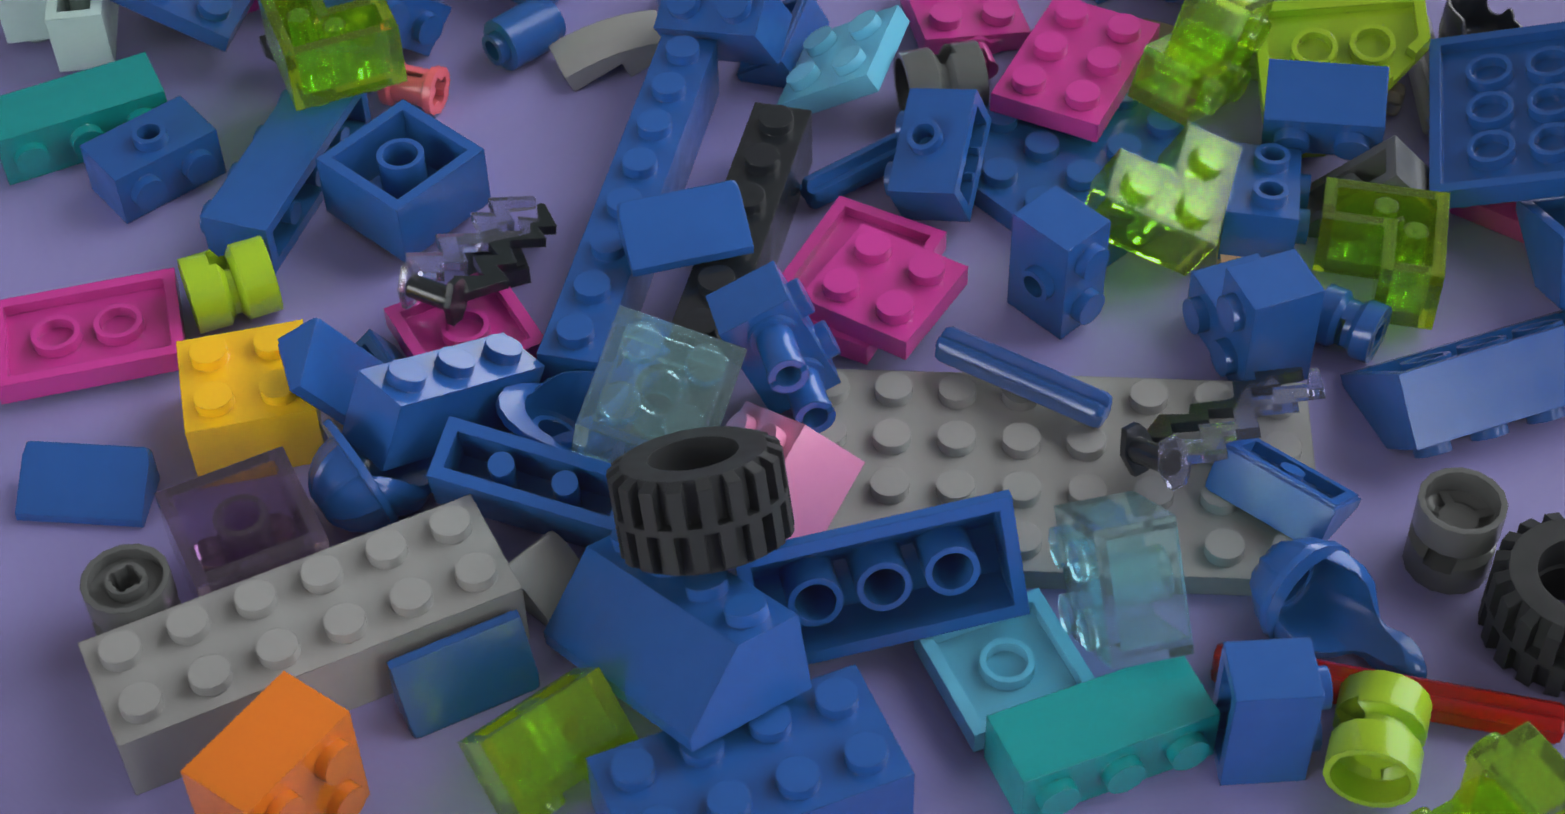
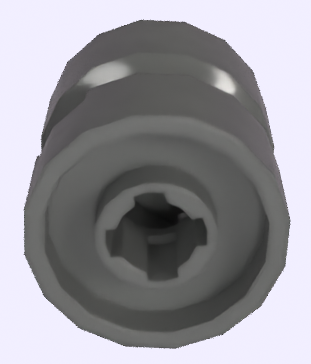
[893,39,989,111]
[1402,467,1508,595]
[79,544,181,636]

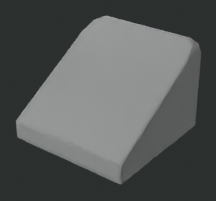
[509,530,580,626]

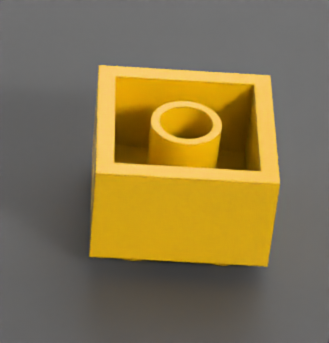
[176,319,325,484]

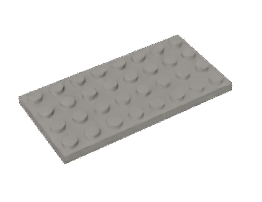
[819,369,1316,596]

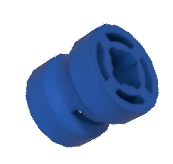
[1315,284,1392,363]

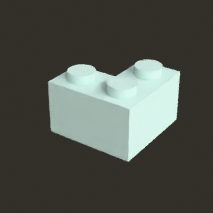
[0,0,119,72]

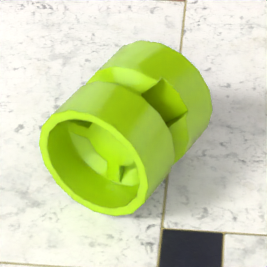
[177,235,284,334]
[1322,670,1433,808]

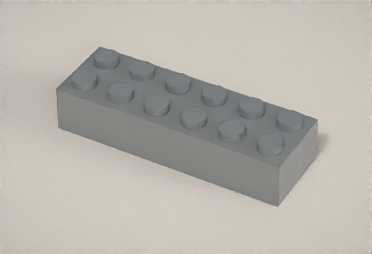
[78,494,530,796]

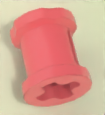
[377,55,450,115]

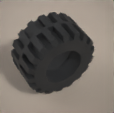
[606,426,795,576]
[1478,512,1565,698]

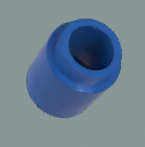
[482,0,566,71]

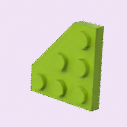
[1251,0,1431,158]

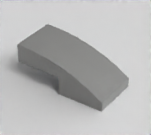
[549,10,661,92]

